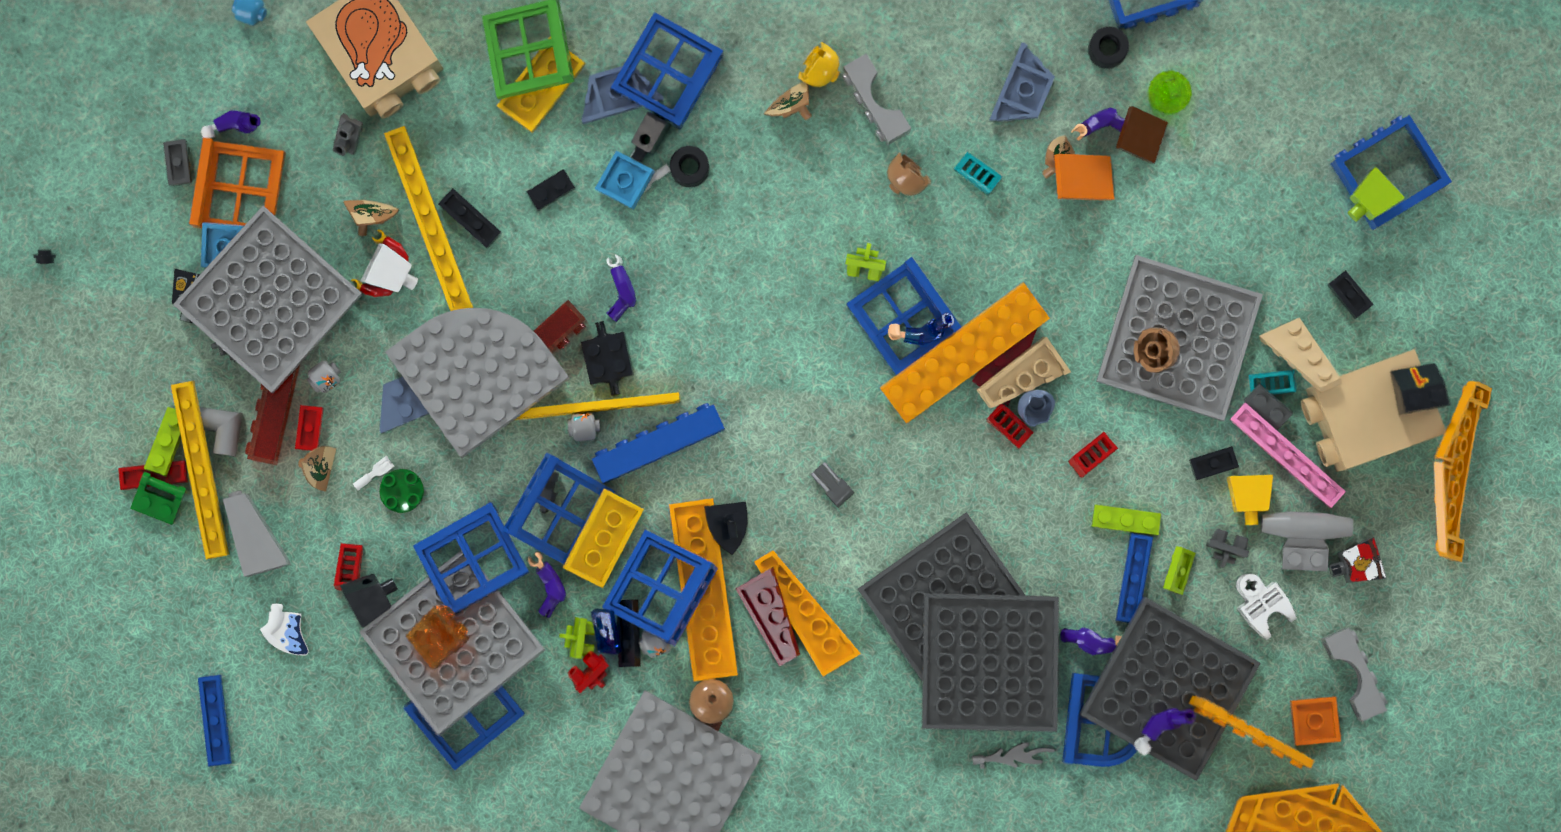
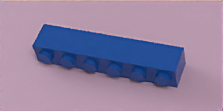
[592,403,725,484]

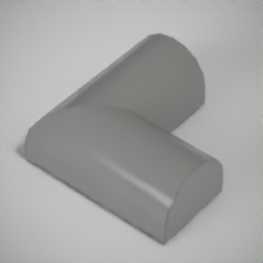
[200,407,243,457]

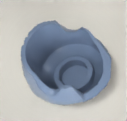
[1018,390,1055,427]

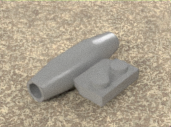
[1261,511,1353,571]

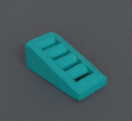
[954,152,1002,196]
[1249,370,1297,395]

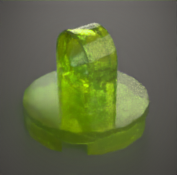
[1147,70,1192,115]

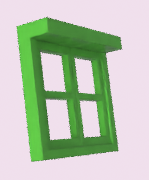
[482,0,575,100]

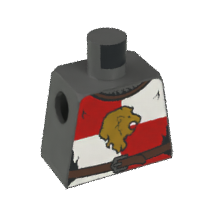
[1329,537,1386,583]

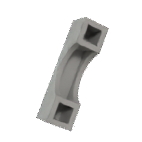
[842,54,911,145]
[1321,628,1387,721]

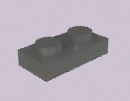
[163,139,192,187]
[1244,383,1293,430]

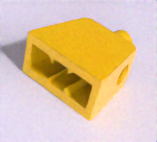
[1227,475,1273,525]

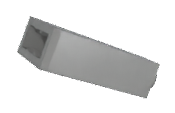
[223,491,291,577]

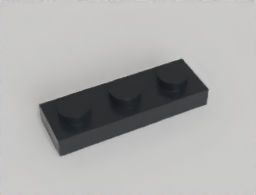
[438,188,502,249]
[617,599,641,667]

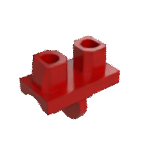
[568,651,609,694]

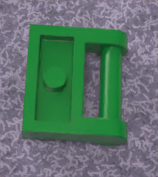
[130,472,187,525]

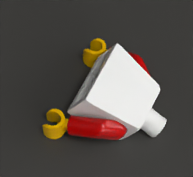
[351,229,418,297]

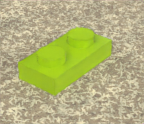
[1163,546,1196,595]

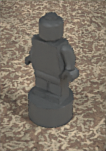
[540,472,559,514]

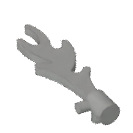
[972,742,1055,769]

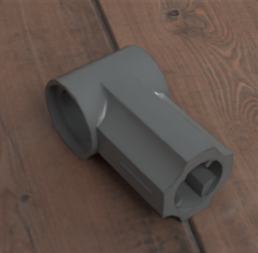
[811,462,854,508]

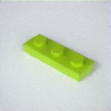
[144,407,181,477]
[1091,505,1161,536]

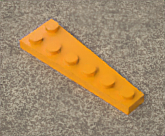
[754,550,860,677]
[1189,696,1315,769]

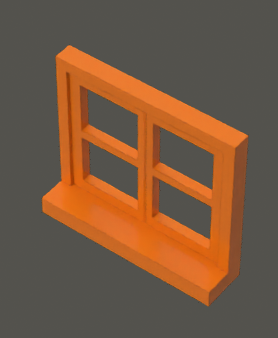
[189,138,285,228]

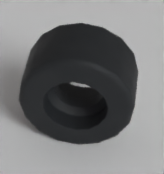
[1088,26,1129,69]
[669,146,710,188]

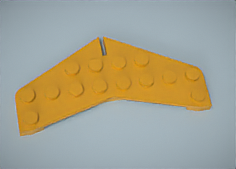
[1434,381,1492,562]
[1225,783,1382,832]

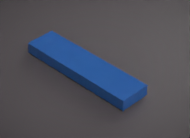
[1115,533,1153,623]
[198,675,232,767]

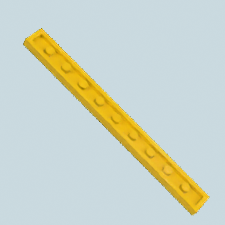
[384,126,473,311]

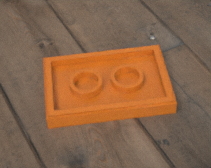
[1054,154,1114,201]

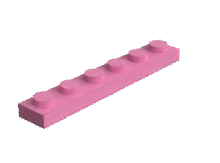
[1229,403,1346,508]

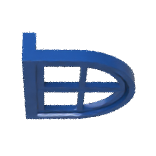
[1062,673,1138,767]

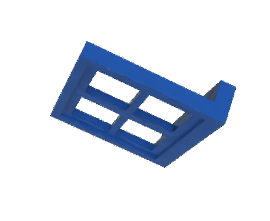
[611,12,724,130]
[846,257,961,375]
[503,452,616,564]
[413,502,530,616]
[602,530,718,647]
[404,686,525,770]

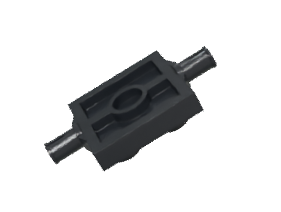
[581,321,634,396]

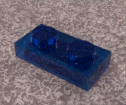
[591,608,621,655]

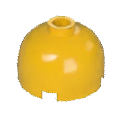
[798,42,840,87]

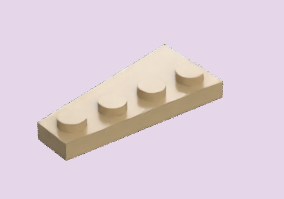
[1260,318,1342,393]
[977,337,1071,408]

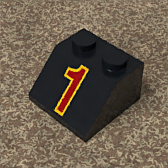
[1390,363,1450,415]

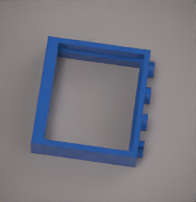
[1109,0,1203,29]
[1331,115,1452,230]

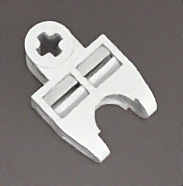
[1236,574,1296,640]

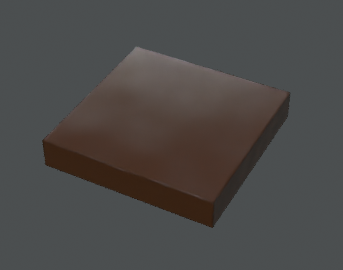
[1116,106,1168,164]

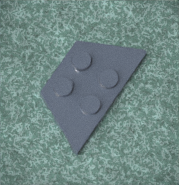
[989,42,1055,122]
[581,66,664,124]
[380,376,429,434]

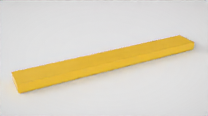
[171,381,229,559]
[515,392,680,420]

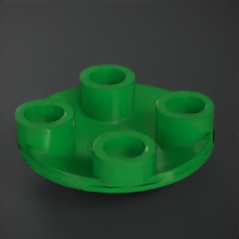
[379,469,424,513]

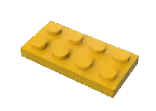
[497,37,585,133]
[562,489,644,588]

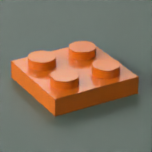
[1290,696,1341,746]

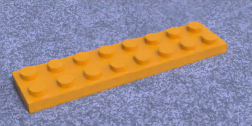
[880,282,1050,424]
[669,498,738,681]

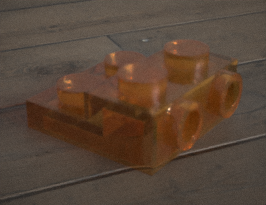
[406,605,470,670]

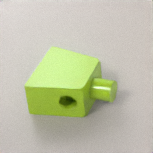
[1348,167,1405,222]

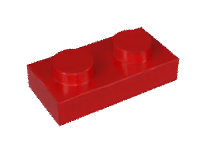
[295,405,324,451]

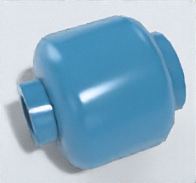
[232,0,267,26]

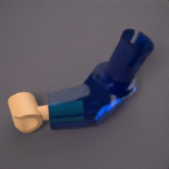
[888,313,954,346]

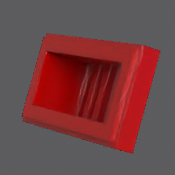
[986,403,1034,449]
[1068,432,1118,478]
[333,543,363,591]

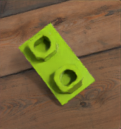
[845,243,886,281]
[559,617,597,659]

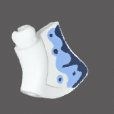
[260,604,309,656]

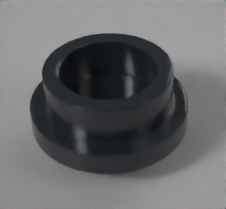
[33,249,56,264]

